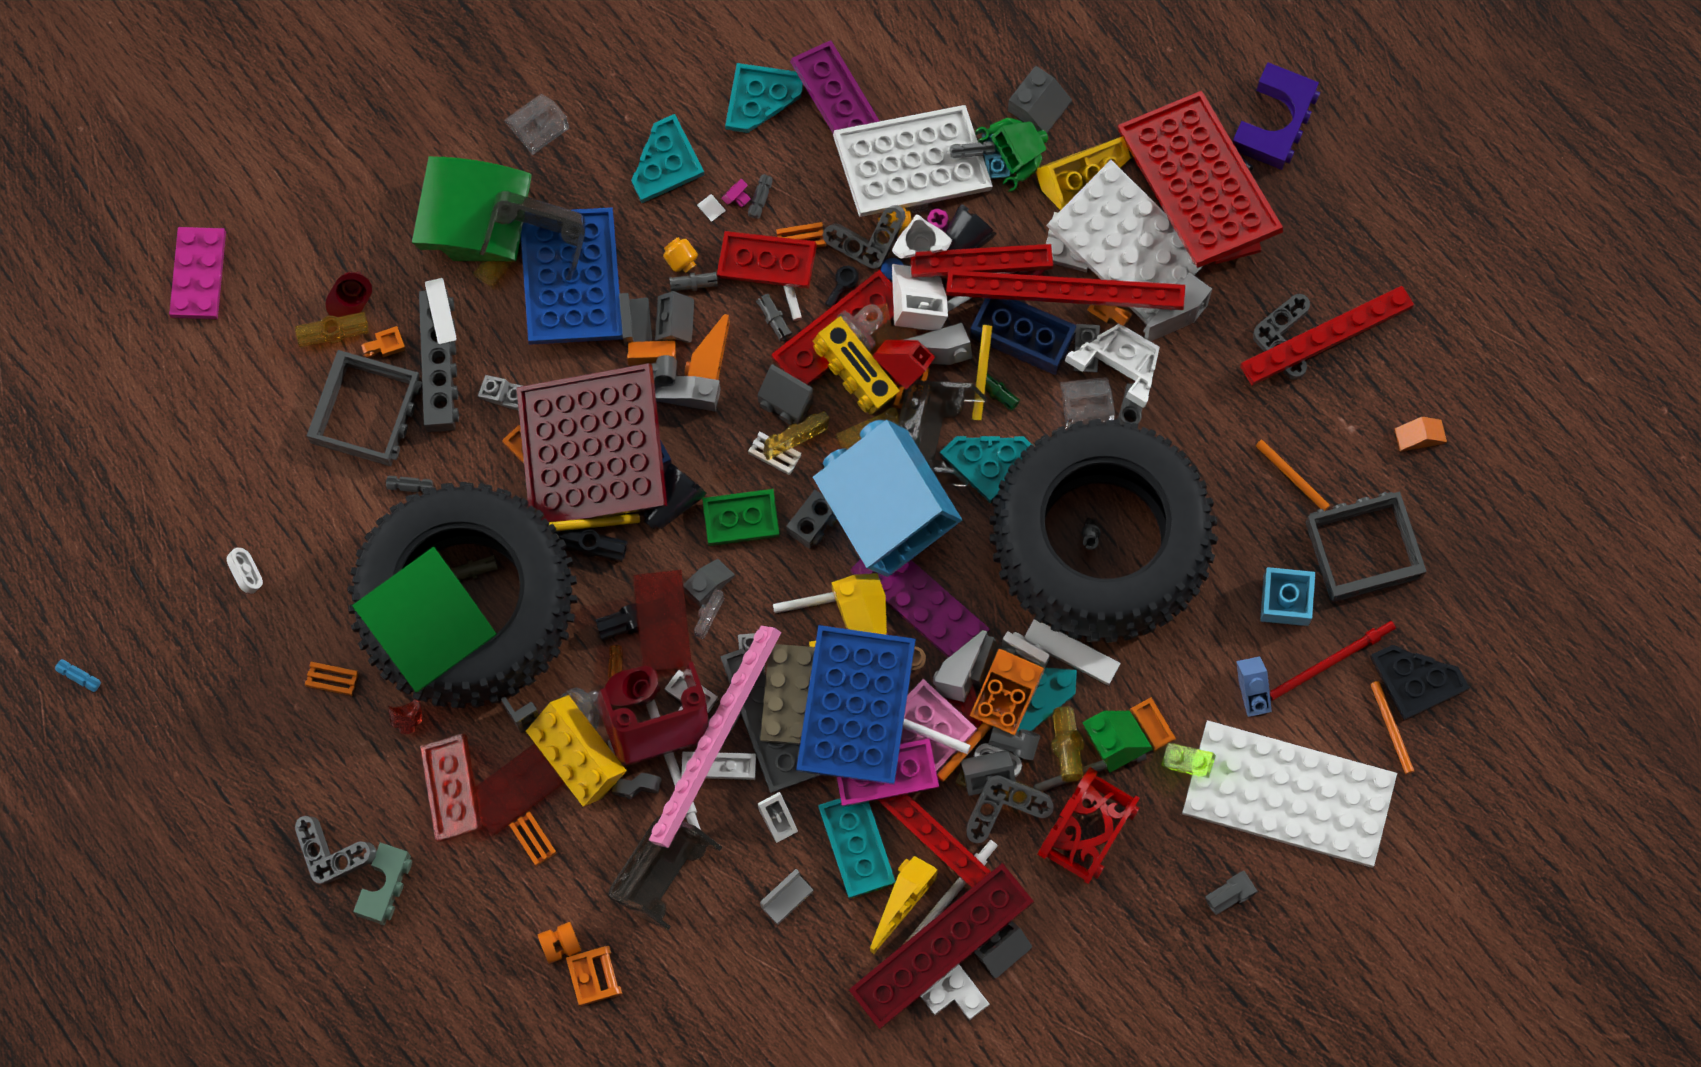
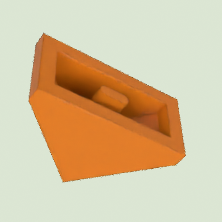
[1395,417,1447,452]

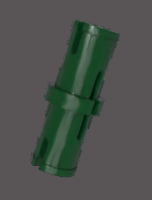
[975,373,1020,411]

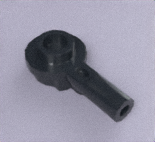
[825,266,859,308]

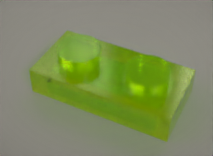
[1161,742,1216,778]

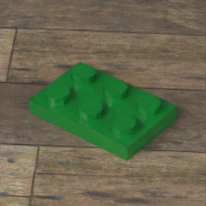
[702,489,780,546]

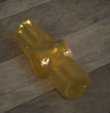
[295,312,369,347]
[1051,706,1084,782]

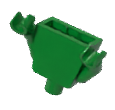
[975,118,1048,192]

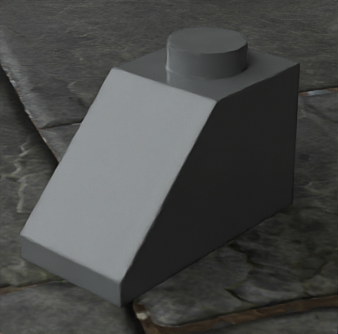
[683,559,735,609]

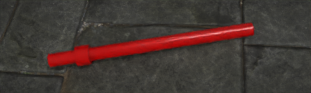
[1269,621,1396,701]

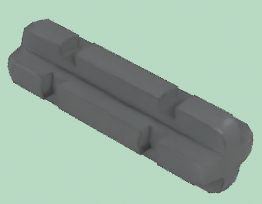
[949,141,995,158]
[748,174,773,219]
[386,475,433,493]

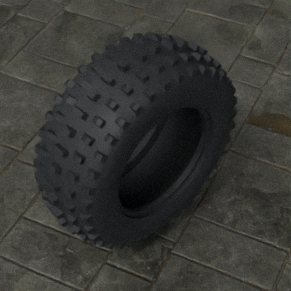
[990,419,1218,643]
[347,482,578,708]

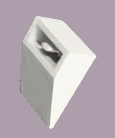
[892,264,948,331]

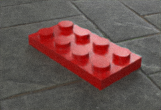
[717,231,817,289]

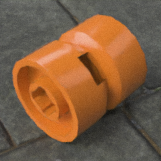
[537,922,581,964]

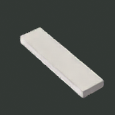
[1025,619,1120,686]

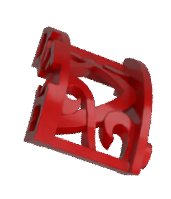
[1037,767,1140,884]

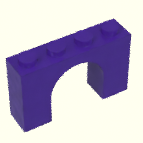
[1233,62,1320,170]

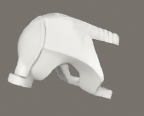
[892,214,952,259]

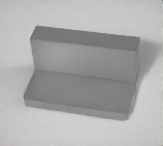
[760,869,814,925]

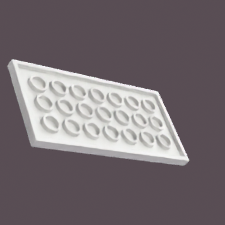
[1182,720,1397,868]

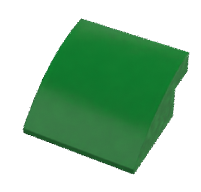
[412,156,532,261]
[352,547,497,693]

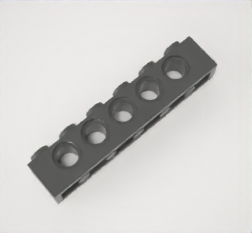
[419,289,459,432]

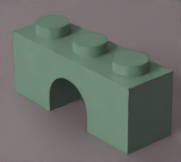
[353,842,412,926]

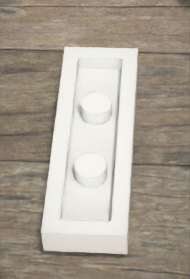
[681,752,756,780]

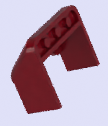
[596,662,709,765]

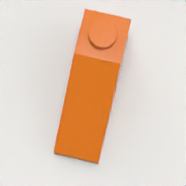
[685,314,730,380]

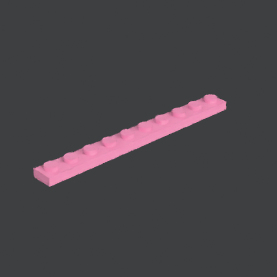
[649,626,781,848]

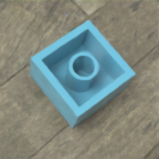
[1260,567,1315,626]

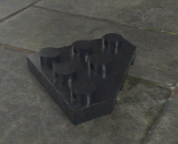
[1370,645,1470,721]

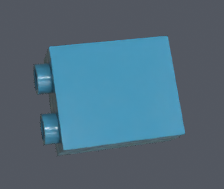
[813,419,962,577]

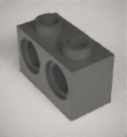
[786,490,837,549]

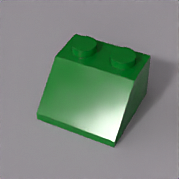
[1082,711,1153,772]

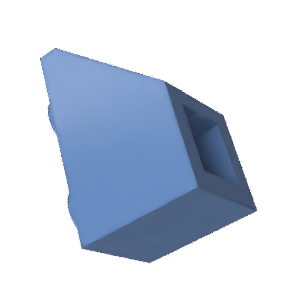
[1236,656,1272,717]

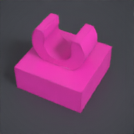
[721,179,751,207]

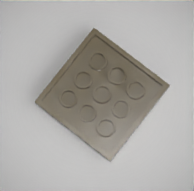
[760,644,815,744]

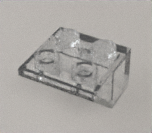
[505,93,569,155]
[1060,377,1115,428]

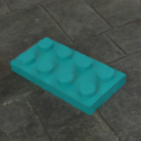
[818,798,896,899]

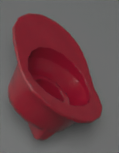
[325,271,372,322]
[605,666,661,706]

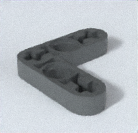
[823,205,906,268]
[1253,294,1310,380]
[966,775,1054,843]
[295,816,376,884]

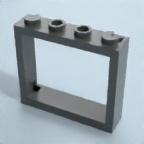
[307,350,423,466]
[1305,492,1427,603]

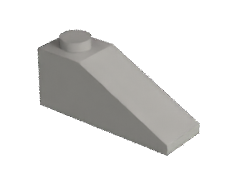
[905,323,972,365]
[654,376,721,412]
[933,630,988,702]

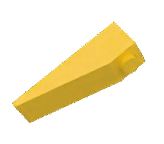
[1036,136,1131,210]
[832,573,887,635]
[870,856,938,954]

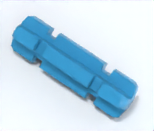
[55,659,101,692]

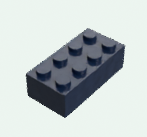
[970,298,1077,375]

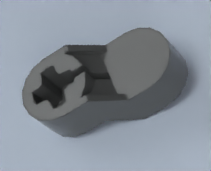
[611,773,662,799]

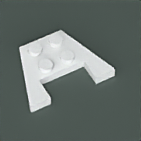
[1065,324,1160,408]

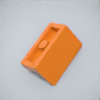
[627,340,676,367]

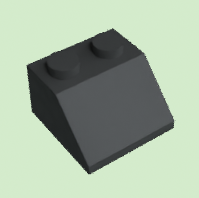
[1008,65,1072,133]
[758,364,813,426]

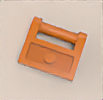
[566,946,623,1007]

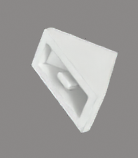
[758,792,798,843]

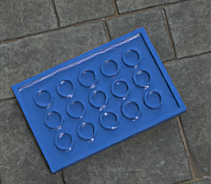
[521,207,623,345]
[796,625,916,785]

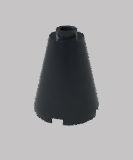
[945,204,997,250]
[643,463,707,530]

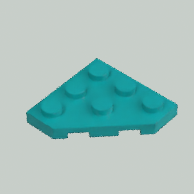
[725,63,804,133]
[631,114,705,203]
[940,436,1031,503]
[1018,667,1077,731]

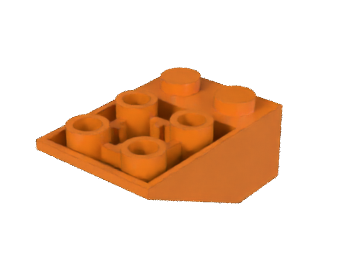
[970,649,1045,735]

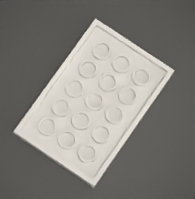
[833,105,993,217]
[1046,160,1203,322]

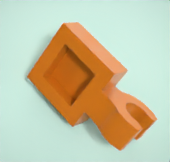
[1087,305,1132,326]
[361,326,405,358]

